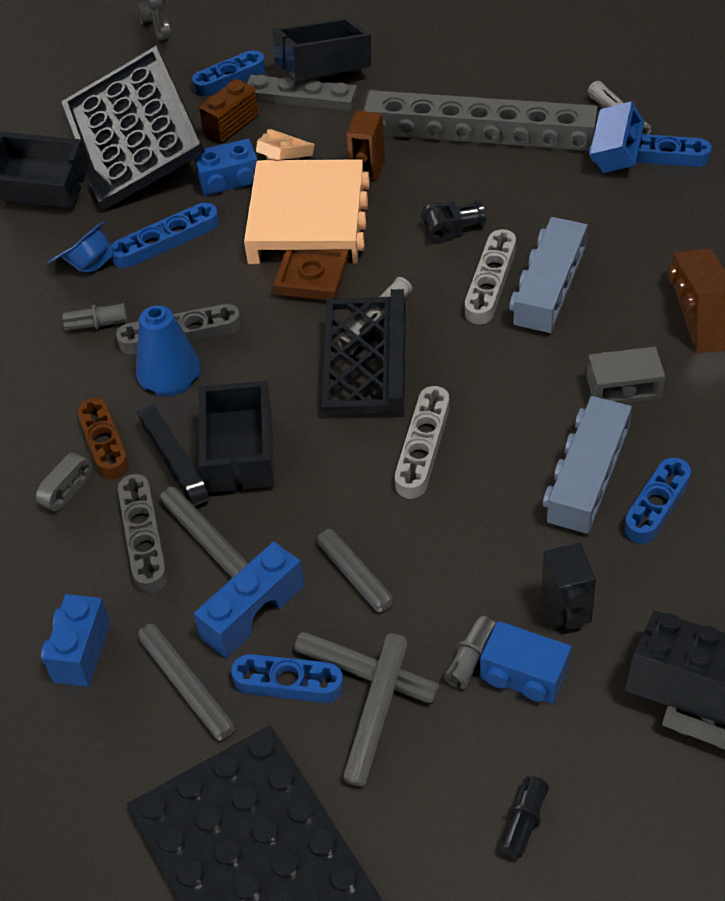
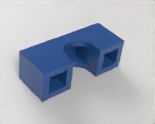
[193,541,304,659]

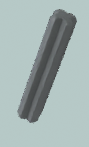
[317,528,393,613]

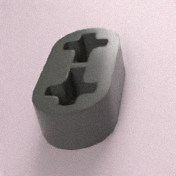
[36,452,92,512]

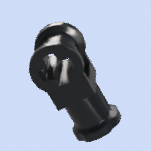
[421,199,486,243]

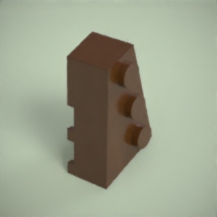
[668,248,725,354]

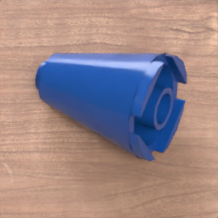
[136,305,201,397]

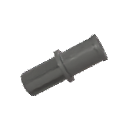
[62,303,127,330]
[444,616,496,689]

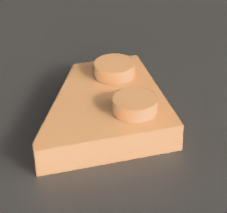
[256,129,315,160]

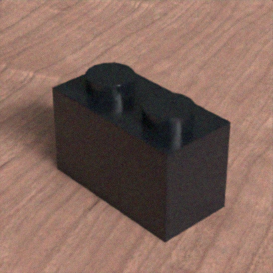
[541,542,596,631]

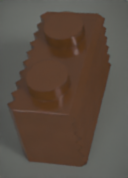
[199,79,259,143]
[346,110,385,182]

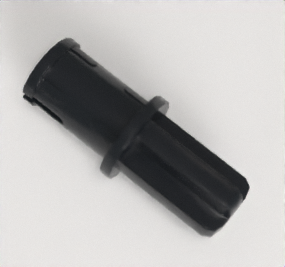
[501,776,549,859]

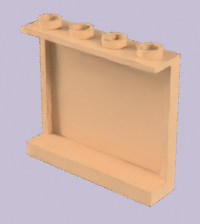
[244,160,369,264]

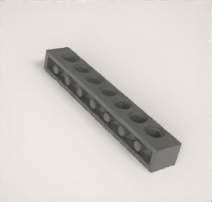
[363,90,598,151]

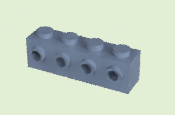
[510,217,588,333]
[543,396,632,534]

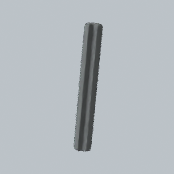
[160,486,248,578]
[138,623,235,741]
[294,632,439,703]
[343,633,408,787]

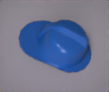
[46,221,114,272]

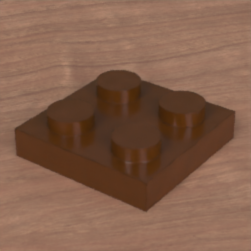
[273,249,349,300]

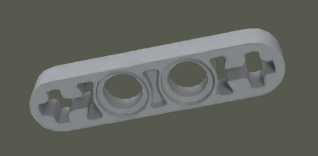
[465,229,516,324]
[395,386,449,499]

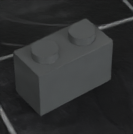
[587,346,665,404]

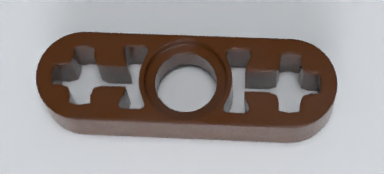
[77,398,129,479]

